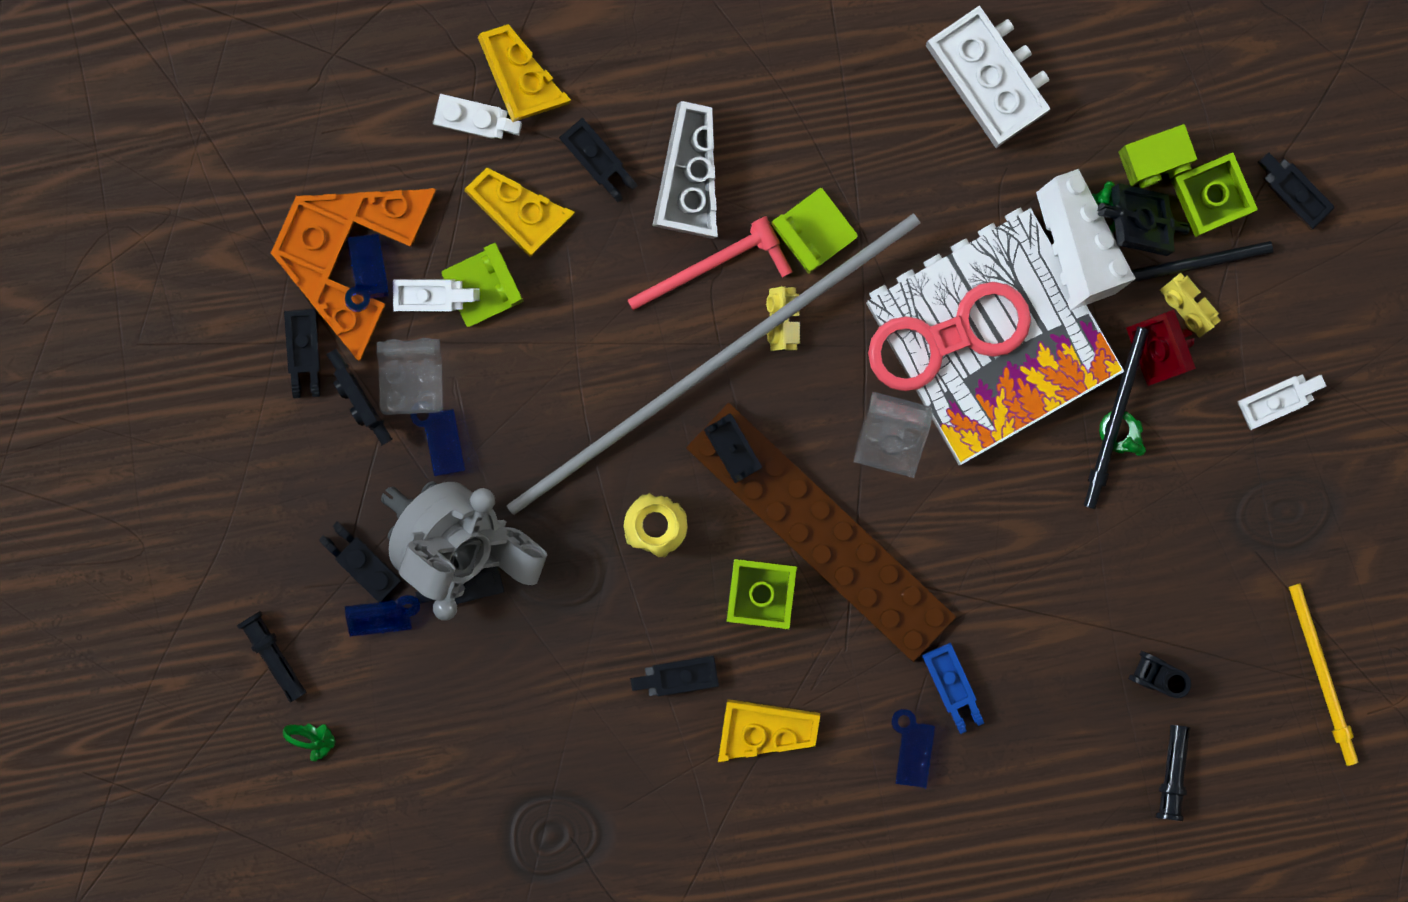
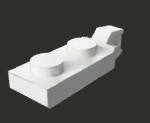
[433,94,522,139]
[393,279,480,311]
[1237,374,1326,430]

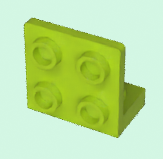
[771,188,858,274]
[442,243,524,327]

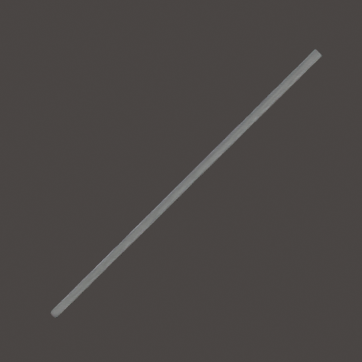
[506,213,921,515]

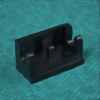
[704,413,763,484]

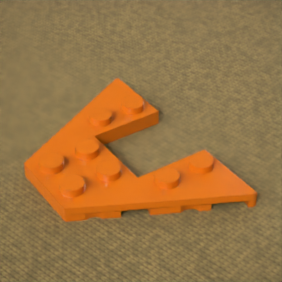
[271,188,437,361]

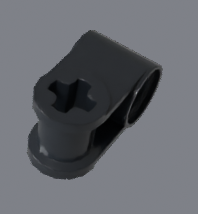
[1128,650,1191,698]

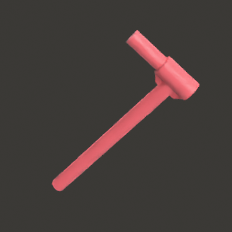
[628,216,793,311]

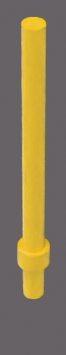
[1289,583,1359,766]

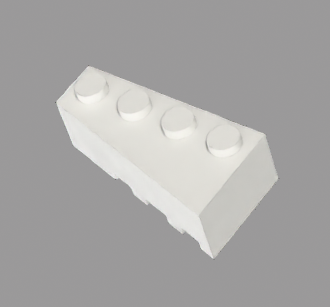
[652,101,718,239]
[1036,169,1135,311]

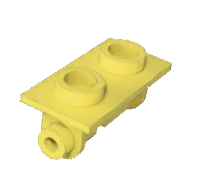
[1160,273,1221,338]
[766,287,800,351]

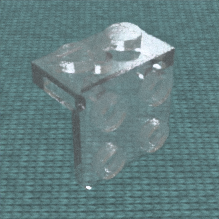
[377,338,443,415]

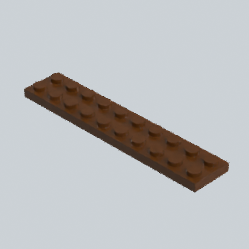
[686,402,956,662]

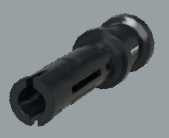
[236,611,307,703]
[1155,725,1191,821]

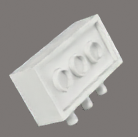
[926,5,1050,148]

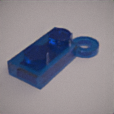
[345,234,389,312]
[410,402,466,476]
[345,595,420,637]
[891,709,935,788]

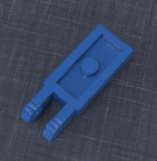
[922,643,984,734]

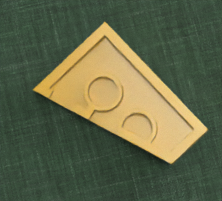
[478,24,571,122]
[464,168,575,257]
[718,699,820,762]

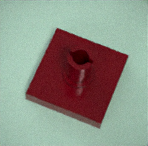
[1126,310,1196,386]

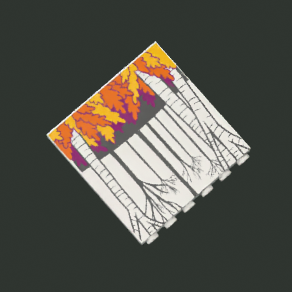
[866,207,1124,465]

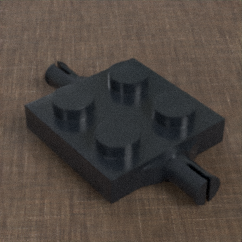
[1097,183,1190,256]
[326,348,393,446]

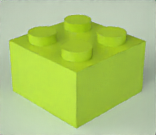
[1118,124,1197,189]
[1171,152,1258,238]
[727,559,797,629]

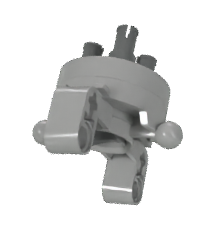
[381,481,547,621]

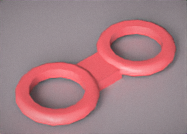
[868,282,1031,391]

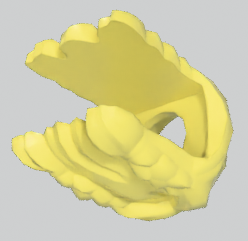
[624,493,688,558]

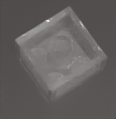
[854,391,933,478]

